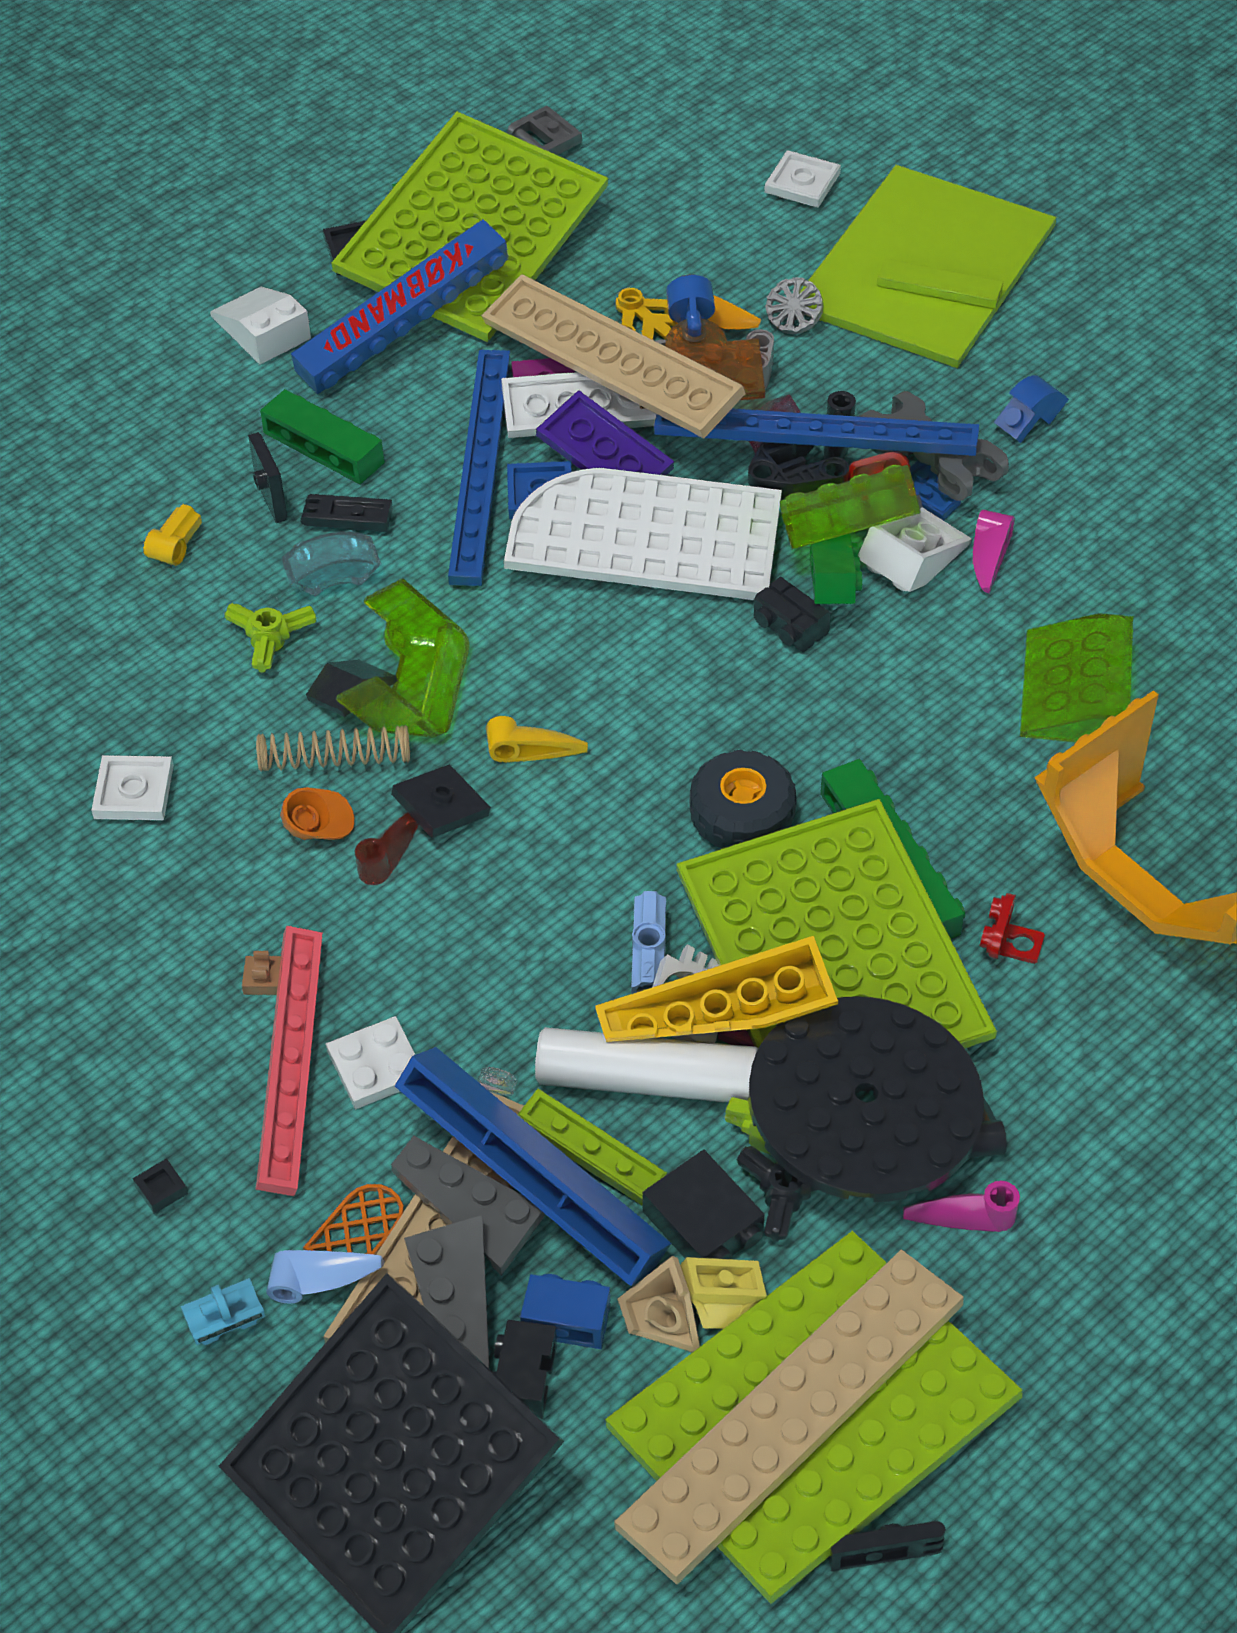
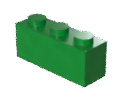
[810,530,862,604]

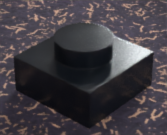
[132,1158,188,1214]

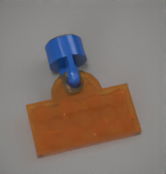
[639,274,765,409]

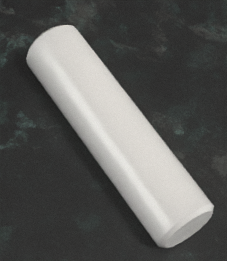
[535,1027,758,1102]

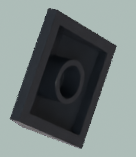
[306,659,398,717]

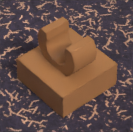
[242,951,281,995]

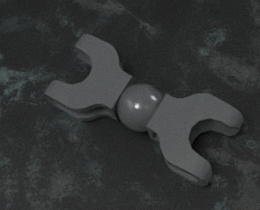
[857,391,1009,501]

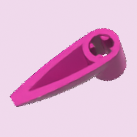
[973,509,1015,593]
[903,1181,1020,1232]

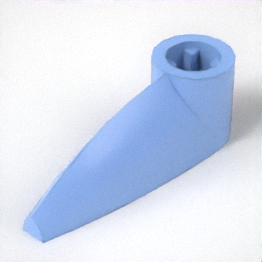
[266,1250,385,1304]

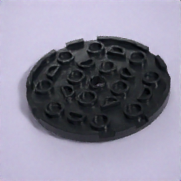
[748,996,984,1202]

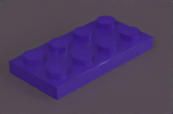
[536,390,674,476]

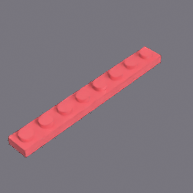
[256,926,323,1196]

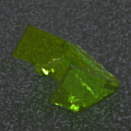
[336,578,470,738]

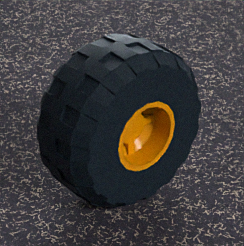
[689,750,796,849]

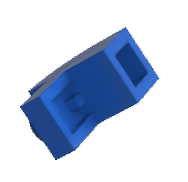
[994,375,1069,443]

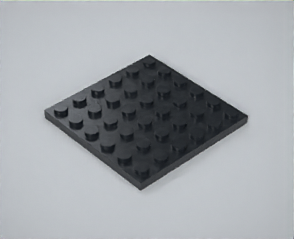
[219,1273,564,1633]

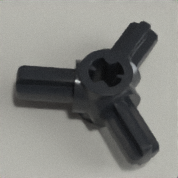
[737,1146,817,1241]

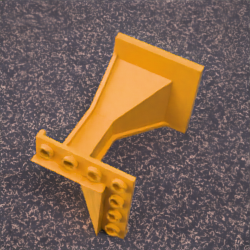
[1034,690,1237,944]

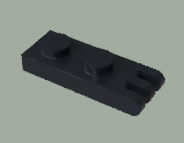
[300,494,393,532]
[828,1521,945,1571]

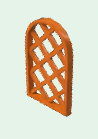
[303,1184,404,1283]

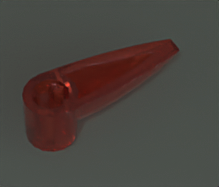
[355,812,419,885]

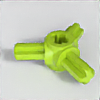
[225,603,316,673]

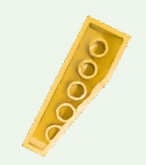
[595,936,838,1042]

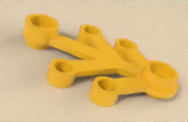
[615,288,683,341]

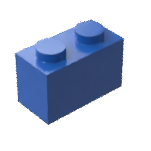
[520,1274,611,1349]

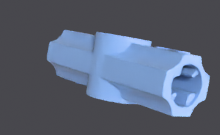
[631,891,666,994]

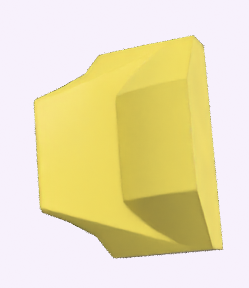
[680,1257,767,1329]

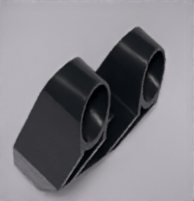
[748,442,849,507]

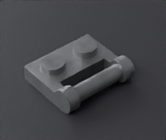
[507,106,582,155]

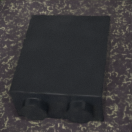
[642,1149,765,1259]

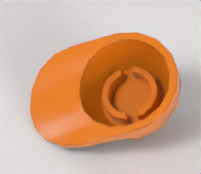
[280,787,355,840]

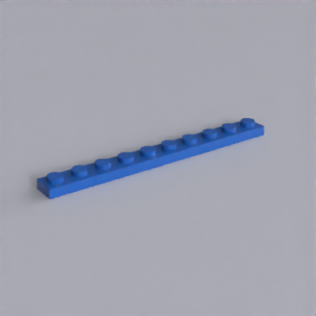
[448,350,510,586]
[654,409,979,456]

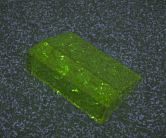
[779,465,921,549]
[1020,613,1133,742]

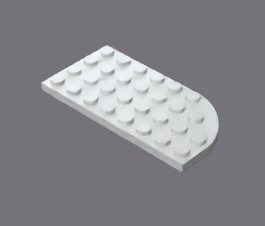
[504,468,782,600]

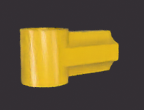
[143,504,202,566]

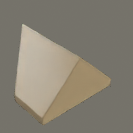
[618,1256,700,1352]

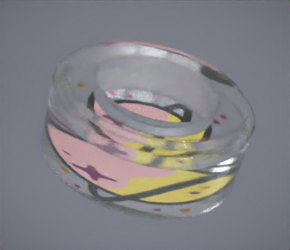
[478,1067,517,1096]

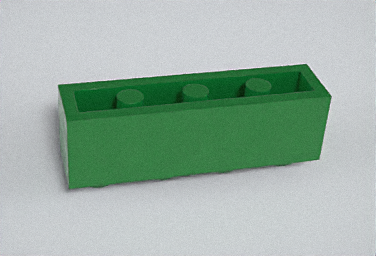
[260,389,384,485]

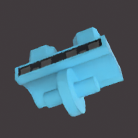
[181,1278,265,1345]

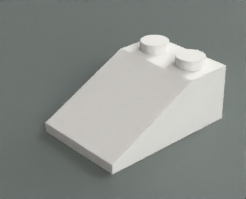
[210,287,311,364]
[858,508,972,592]

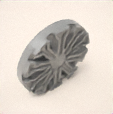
[765,277,823,334]

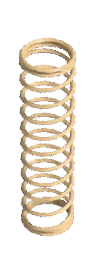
[256,725,410,772]

